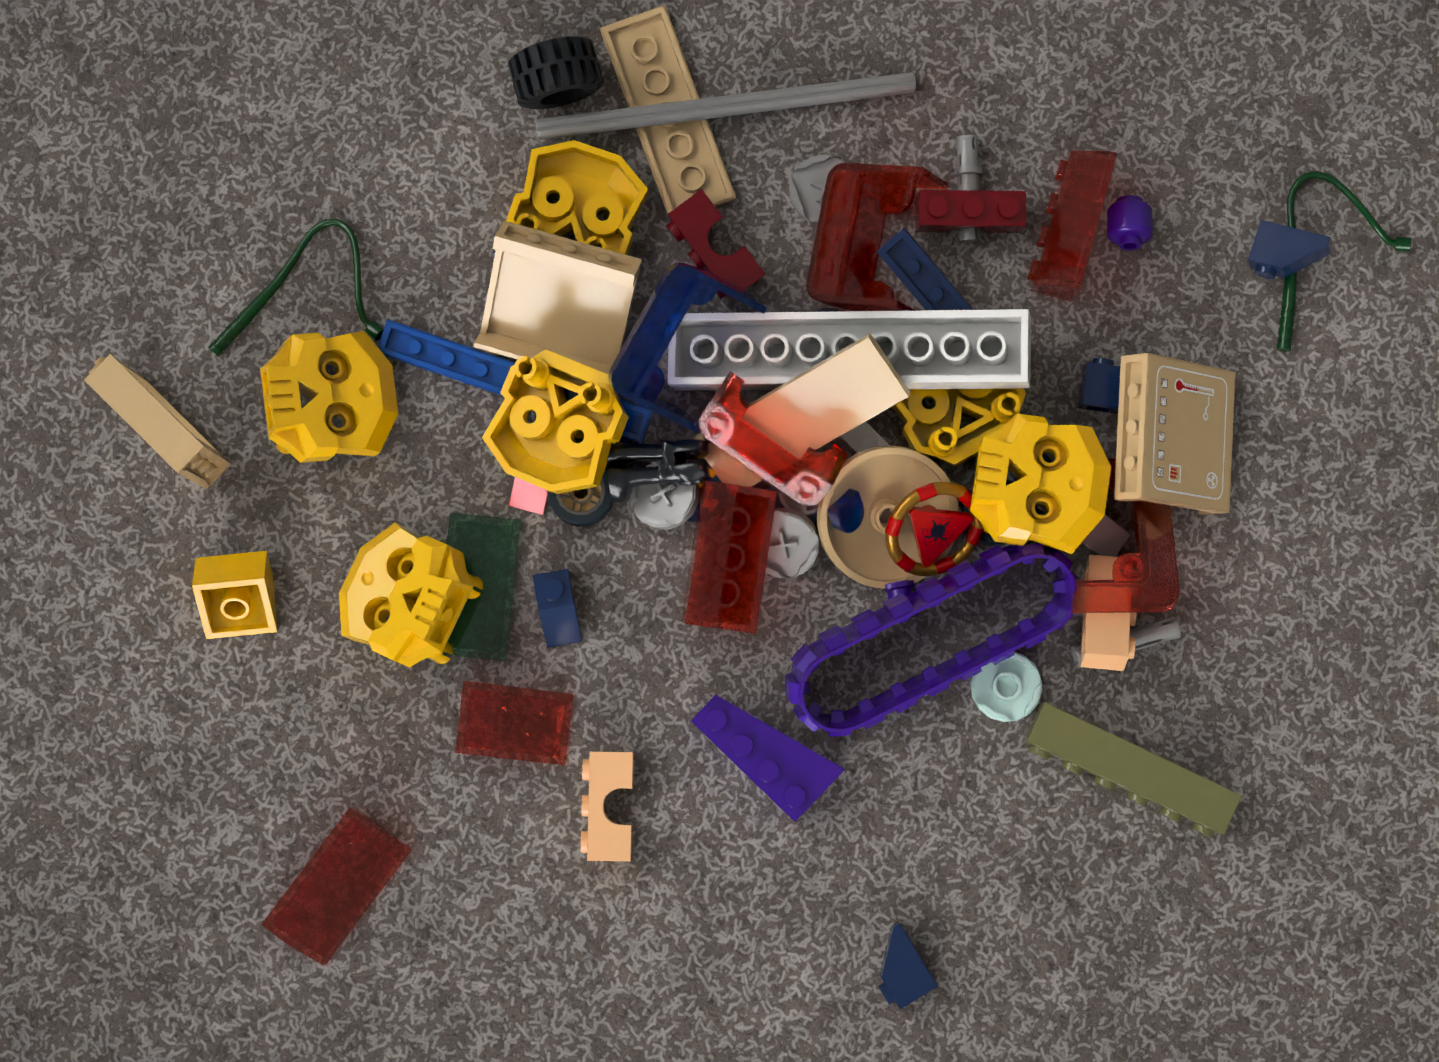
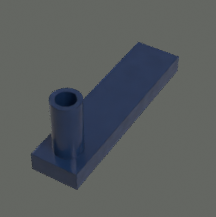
[876,228,974,310]

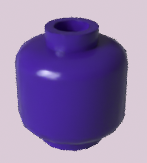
[1107,195,1153,251]

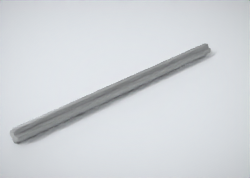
[535,72,916,140]

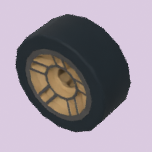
[547,469,614,527]

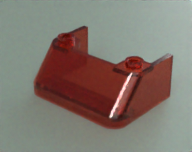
[806,163,948,311]
[1071,458,1180,613]

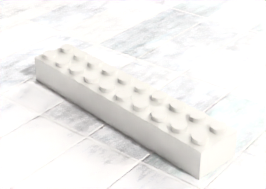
[668,309,1031,391]

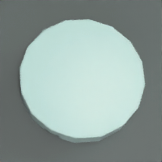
[970,652,1043,722]

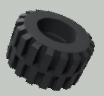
[508,36,604,109]

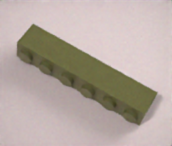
[1023,702,1242,838]

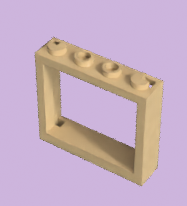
[84,354,232,489]

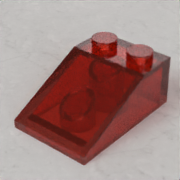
[455,681,573,765]

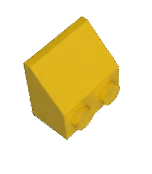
[192,551,277,639]

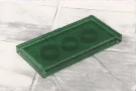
[443,513,521,662]

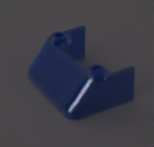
[608,262,767,433]

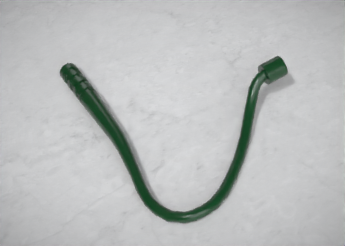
[1277,171,1411,352]
[208,219,384,357]

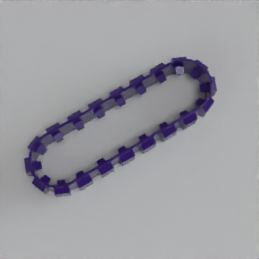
[785,540,1080,737]

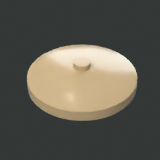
[817,446,959,589]

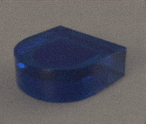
[827,488,864,533]

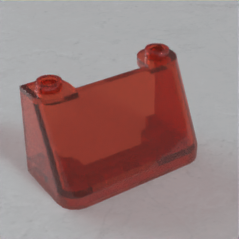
[696,371,848,506]

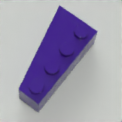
[691,695,845,822]

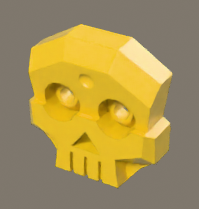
[506,140,649,255]
[260,331,399,463]
[482,349,629,494]
[892,388,1026,467]
[970,413,1111,554]
[339,522,483,668]

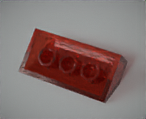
[1027,150,1117,302]
[681,481,777,634]
[261,806,413,966]

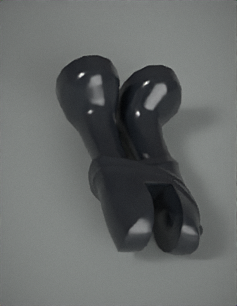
[607,437,710,503]

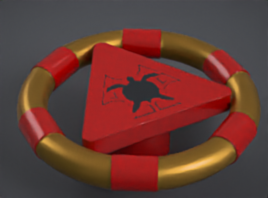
[885,482,984,576]

